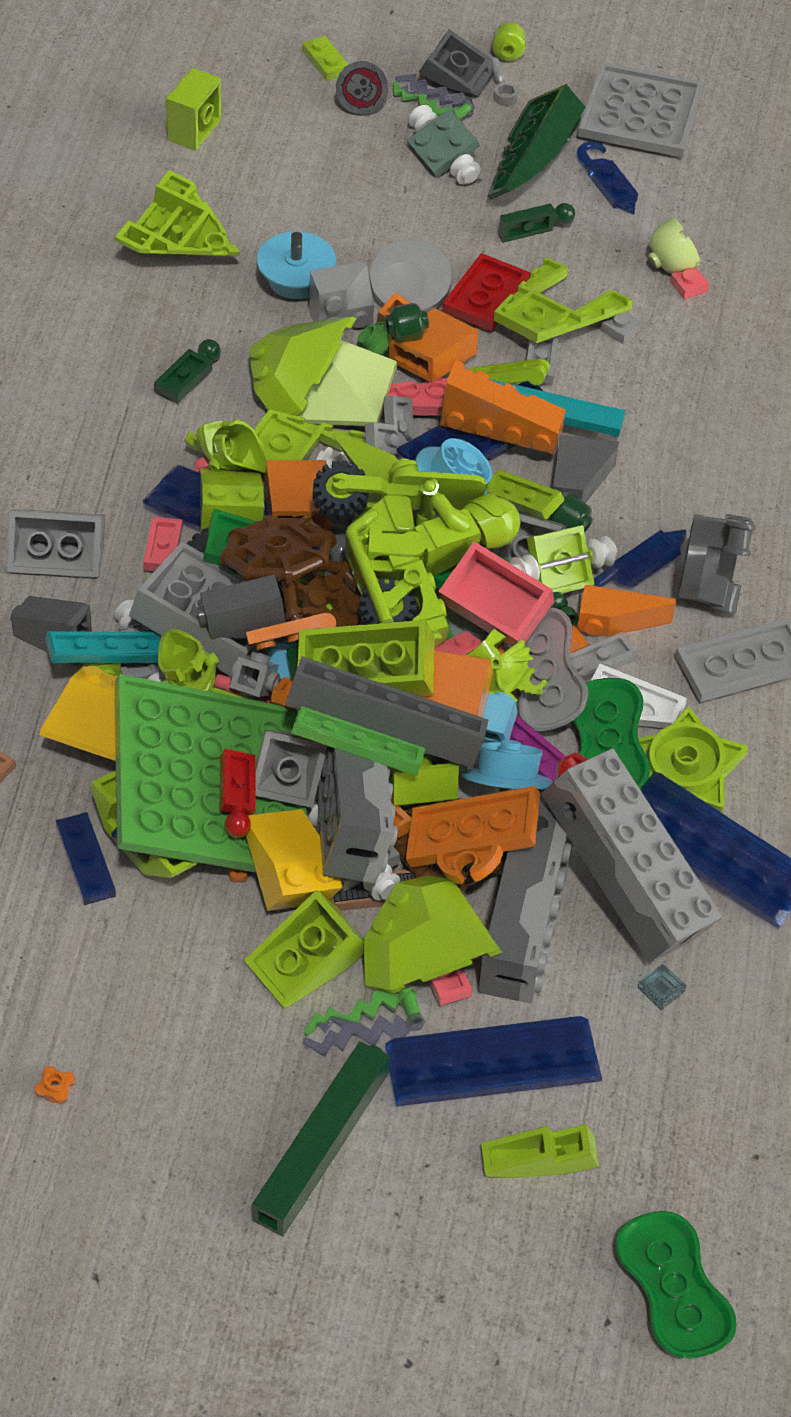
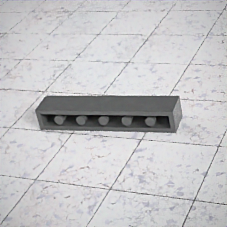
[285,656,489,768]

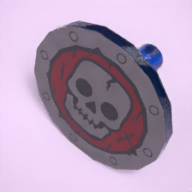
[336,61,388,115]

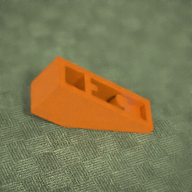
[577,584,676,637]

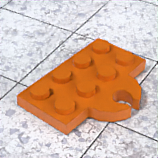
[406,786,540,884]

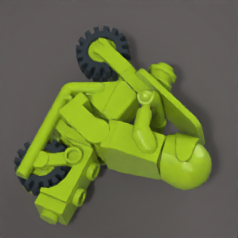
[313,458,521,647]

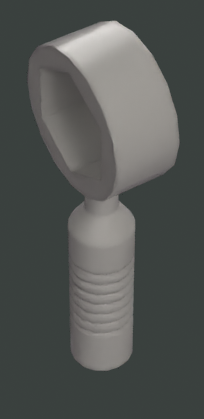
[491,57,518,106]

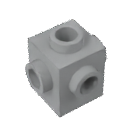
[229,651,280,700]

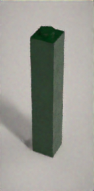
[252,1041,390,1237]

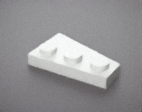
[591,664,687,728]

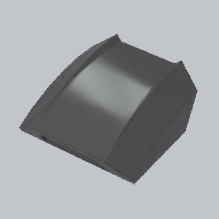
[419,29,493,96]

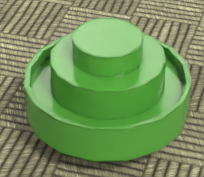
[356,321,389,357]

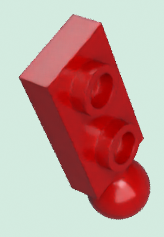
[220,748,256,838]

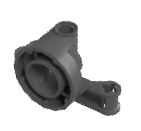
[678,514,756,613]

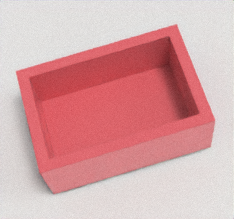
[439,542,554,647]

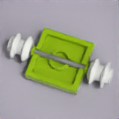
[510,525,617,593]

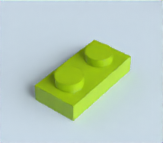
[302,35,349,81]

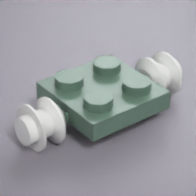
[407,105,480,185]

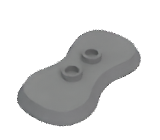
[504,608,588,731]

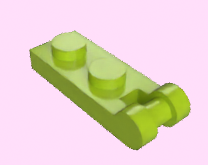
[469,359,550,385]

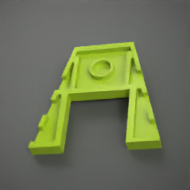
[494,257,633,343]
[254,409,366,474]

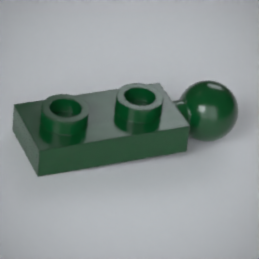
[498,203,575,243]
[154,339,221,403]

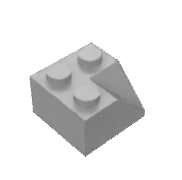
[309,261,374,331]

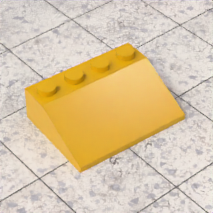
[39,666,117,761]

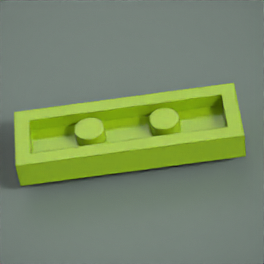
[486,469,565,520]

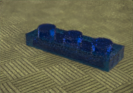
[55,812,116,905]

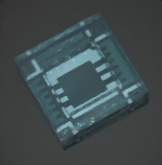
[638,964,687,1010]

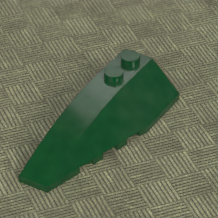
[487,84,585,200]

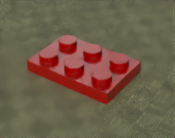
[442,253,531,332]

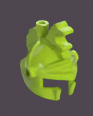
[184,419,270,473]
[158,628,220,692]
[465,629,548,703]

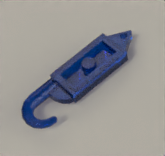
[576,141,638,215]
[594,529,687,587]

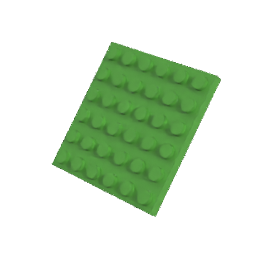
[115,674,307,872]

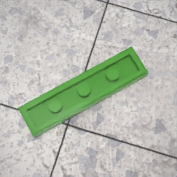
[291,706,426,776]

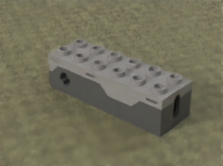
[317,746,398,884]
[541,749,722,963]
[479,796,574,1004]

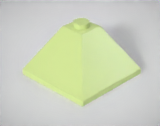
[297,340,397,426]

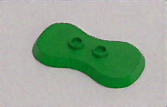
[574,678,650,790]
[615,1211,737,1359]

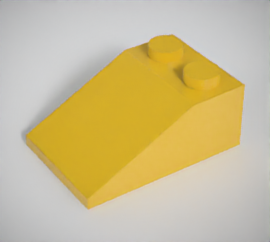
[246,809,343,911]

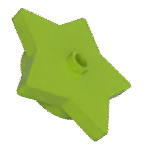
[638,707,748,814]

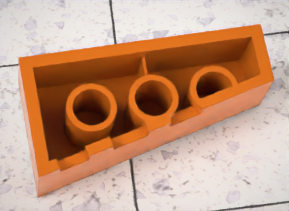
[440,359,566,454]

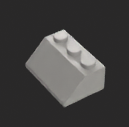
[7,509,105,578]

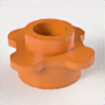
[34,1066,75,1103]

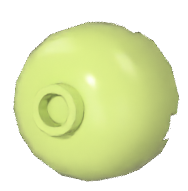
[648,217,700,274]

